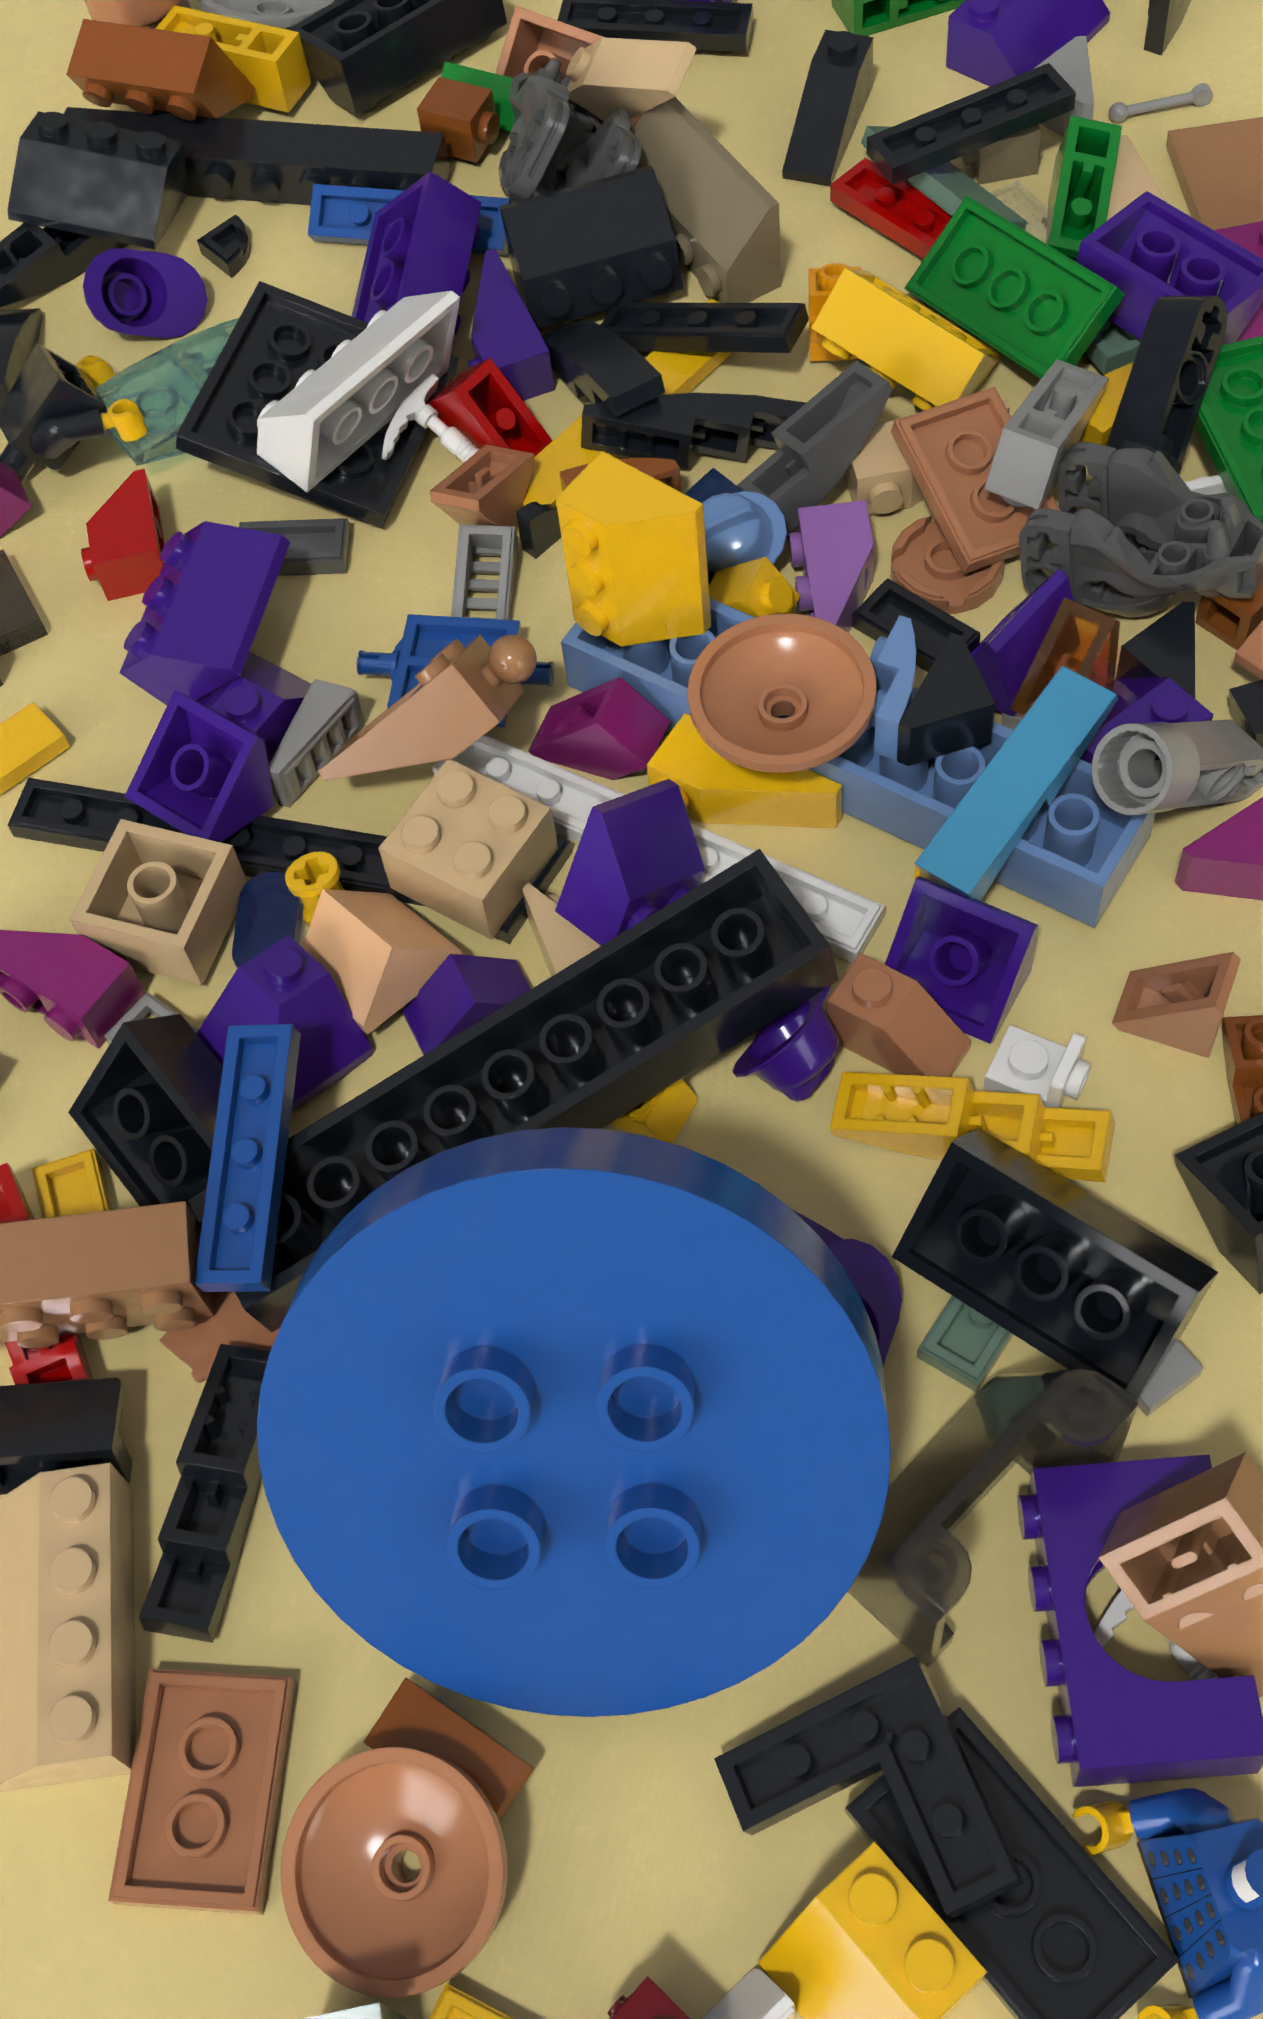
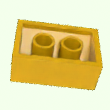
[811,268,1003,411]
[556,451,711,647]

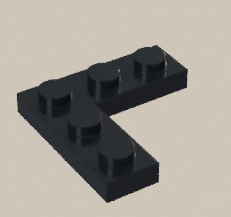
[714,1656,1024,1918]

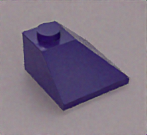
[196,651,311,766]
[196,935,372,1113]

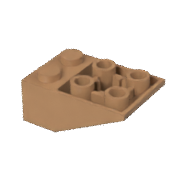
[1098,1452,1263,1698]

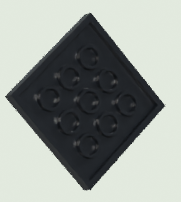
[176,281,459,529]

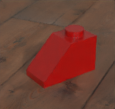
[427,357,552,457]
[81,468,165,601]

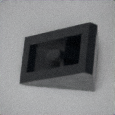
[1115,602,1195,698]
[897,633,995,766]

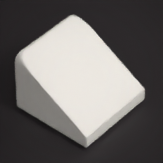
[703,1968,795,2019]

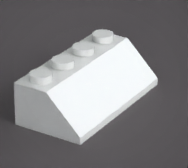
[257,291,460,493]

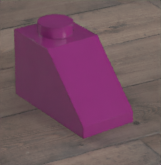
[528,677,670,780]
[1175,797,1263,901]

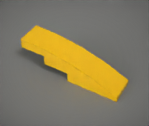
[829,1072,1115,1183]

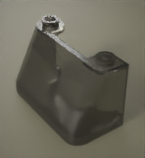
[847,1369,1138,1668]

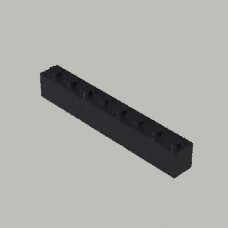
[64,107,451,205]

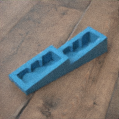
[915,665,1118,901]

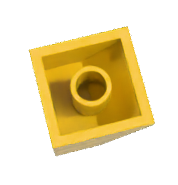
[758,1841,987,2019]

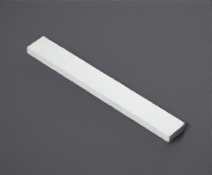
[432,735,885,963]

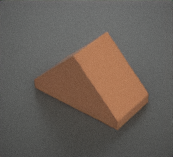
[430,445,535,527]
[1112,952,1241,1058]

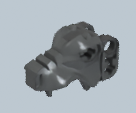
[499,58,642,203]
[1019,442,1263,617]

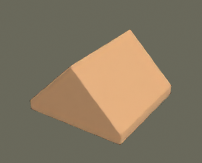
[302,889,463,1035]

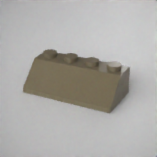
[632,97,781,303]

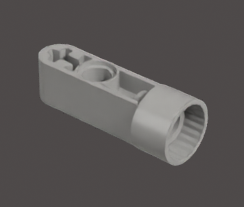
[1091,719,1263,815]

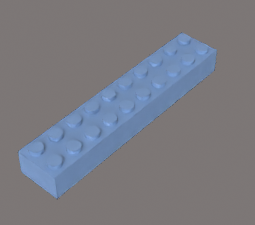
[561,598,1156,928]

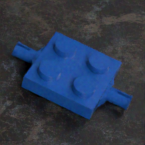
[357,614,554,727]

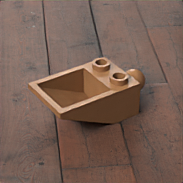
[318,635,537,781]

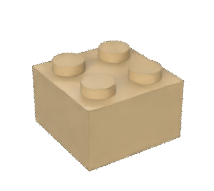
[378,759,558,940]
[70,819,249,986]

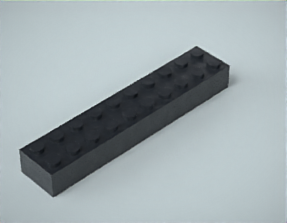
[188,849,839,1333]

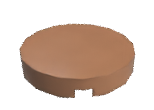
[890,516,1004,614]

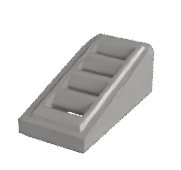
[451,524,518,620]
[269,679,365,808]

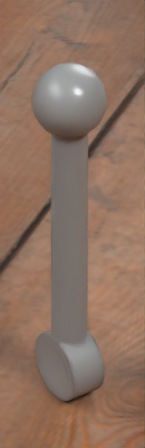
[1108,83,1213,123]

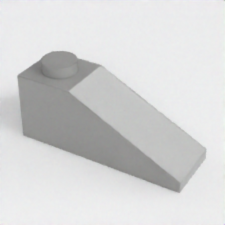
[985,359,1109,509]

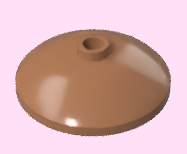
[688,613,877,773]
[280,1747,508,1998]

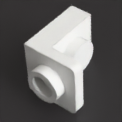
[983,1025,1092,1108]

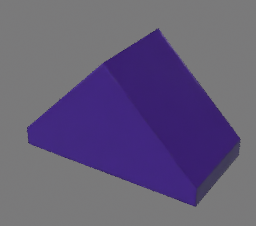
[402,954,531,1055]

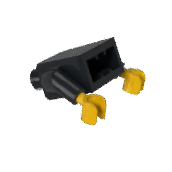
[0,343,147,482]

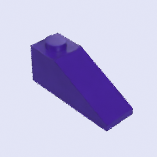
[468,248,555,401]

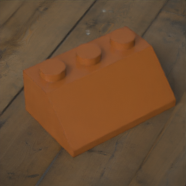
[66,19,255,121]

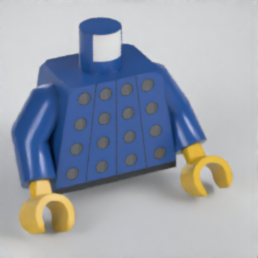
[1072,1788,1263,2019]

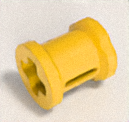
[285,851,344,927]

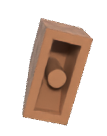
[827,953,971,1077]

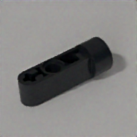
[1104,296,1227,475]

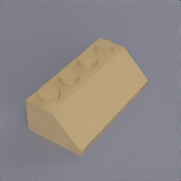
[0,1463,136,1792]

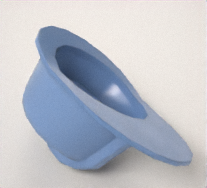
[702,491,787,585]

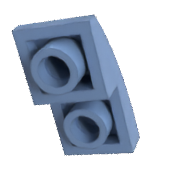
[869,615,916,760]

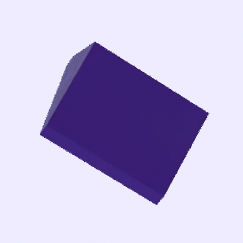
[971,568,1083,716]
[124,690,275,842]
[885,876,1038,1044]

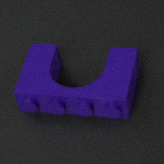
[1017,1455,1263,1787]

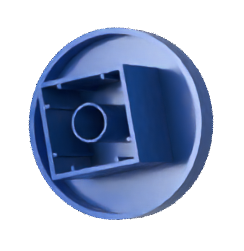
[257,1127,891,1717]

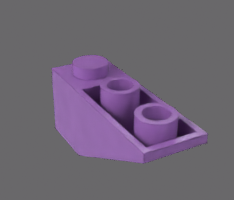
[788,500,874,633]

